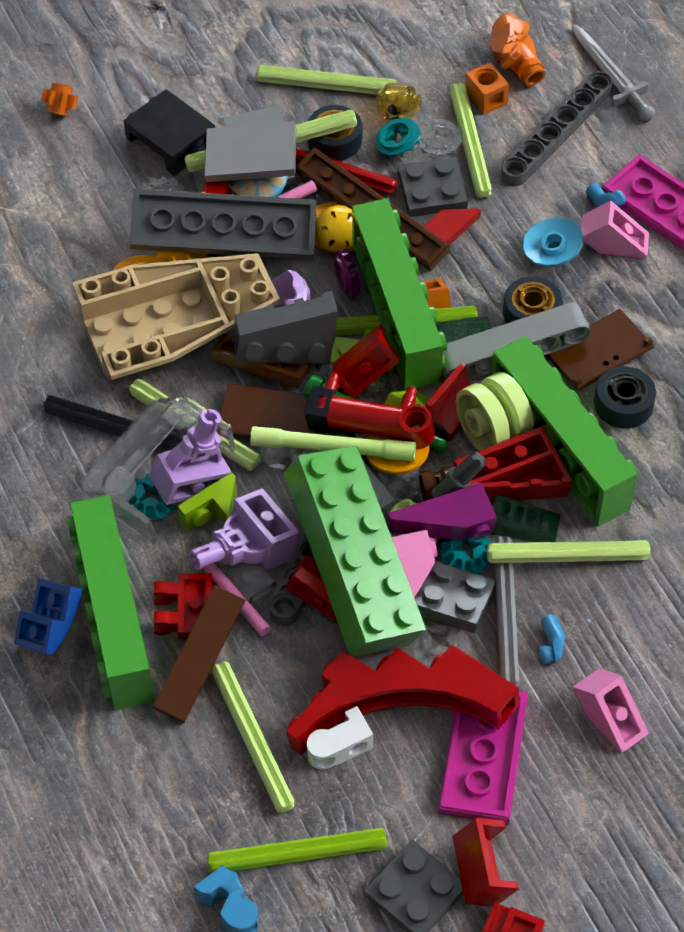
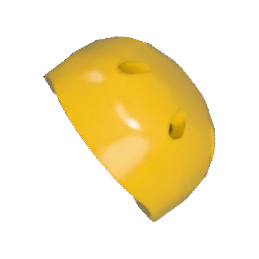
[315,205,353,254]

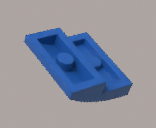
[14,579,83,655]

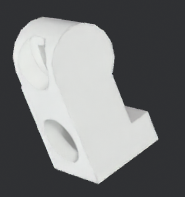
[307,706,374,770]

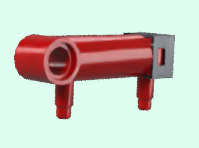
[304,372,435,449]

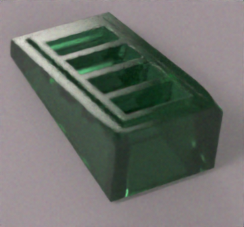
[490,495,560,542]

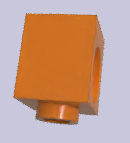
[465,62,509,115]

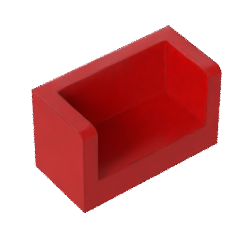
[452,818,519,906]

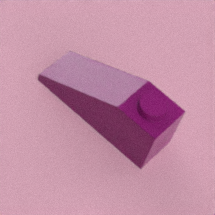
[386,483,497,541]

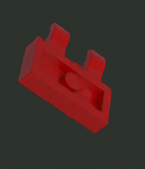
[154,573,212,639]

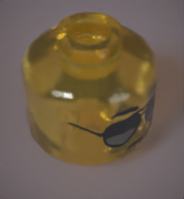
[376,83,421,121]

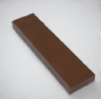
[153,586,246,723]

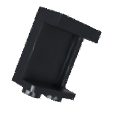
[124,89,215,176]

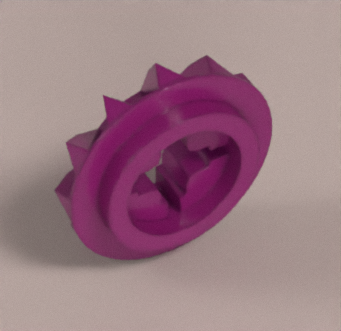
[334,249,360,298]

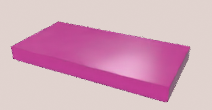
[601,154,684,250]
[438,691,528,825]

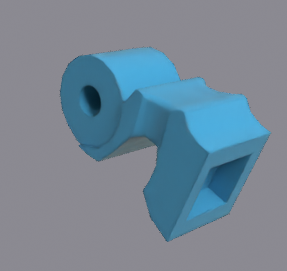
[194,865,259,932]

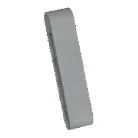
[442,303,591,381]

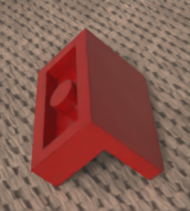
[331,325,401,398]
[425,363,473,442]
[285,555,338,625]

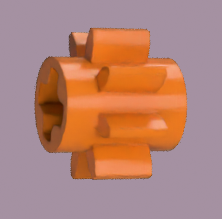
[41,82,79,116]

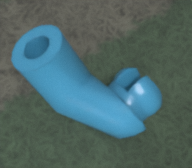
[586,183,626,207]
[538,614,565,664]

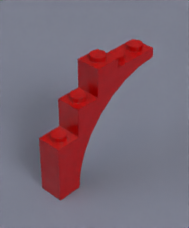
[286,644,520,755]

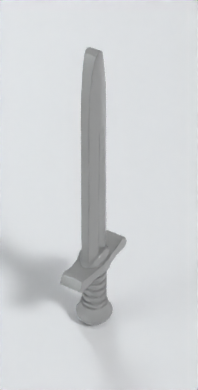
[572,24,655,122]

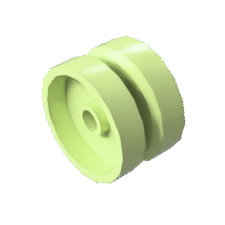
[455,372,534,451]

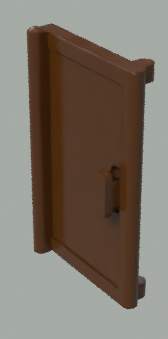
[544,309,654,391]
[218,383,314,437]

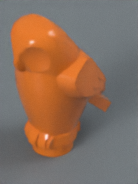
[489,13,546,86]

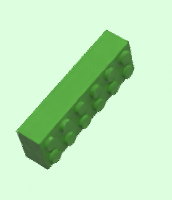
[352,198,447,391]
[491,335,637,527]
[284,446,426,657]
[66,495,155,711]

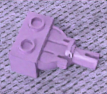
[149,409,231,505]
[188,488,300,571]

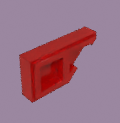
[423,208,481,245]

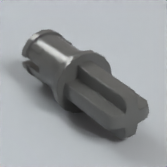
[431,451,486,498]

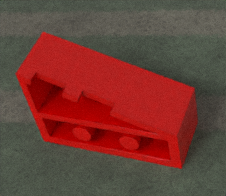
[453,426,572,503]

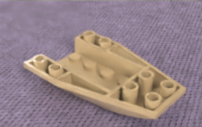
[72,253,280,380]

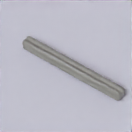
[494,536,520,687]

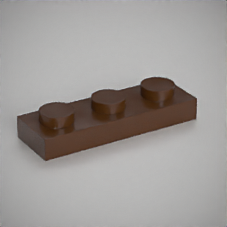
[210,335,310,388]

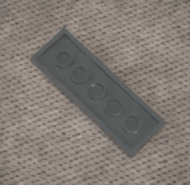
[130,189,317,260]

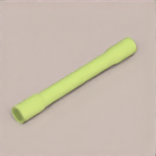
[250,426,416,462]

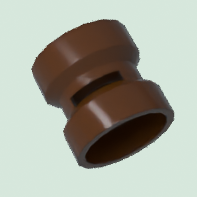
[419,466,452,501]

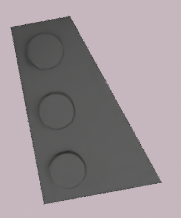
[232,291,338,364]

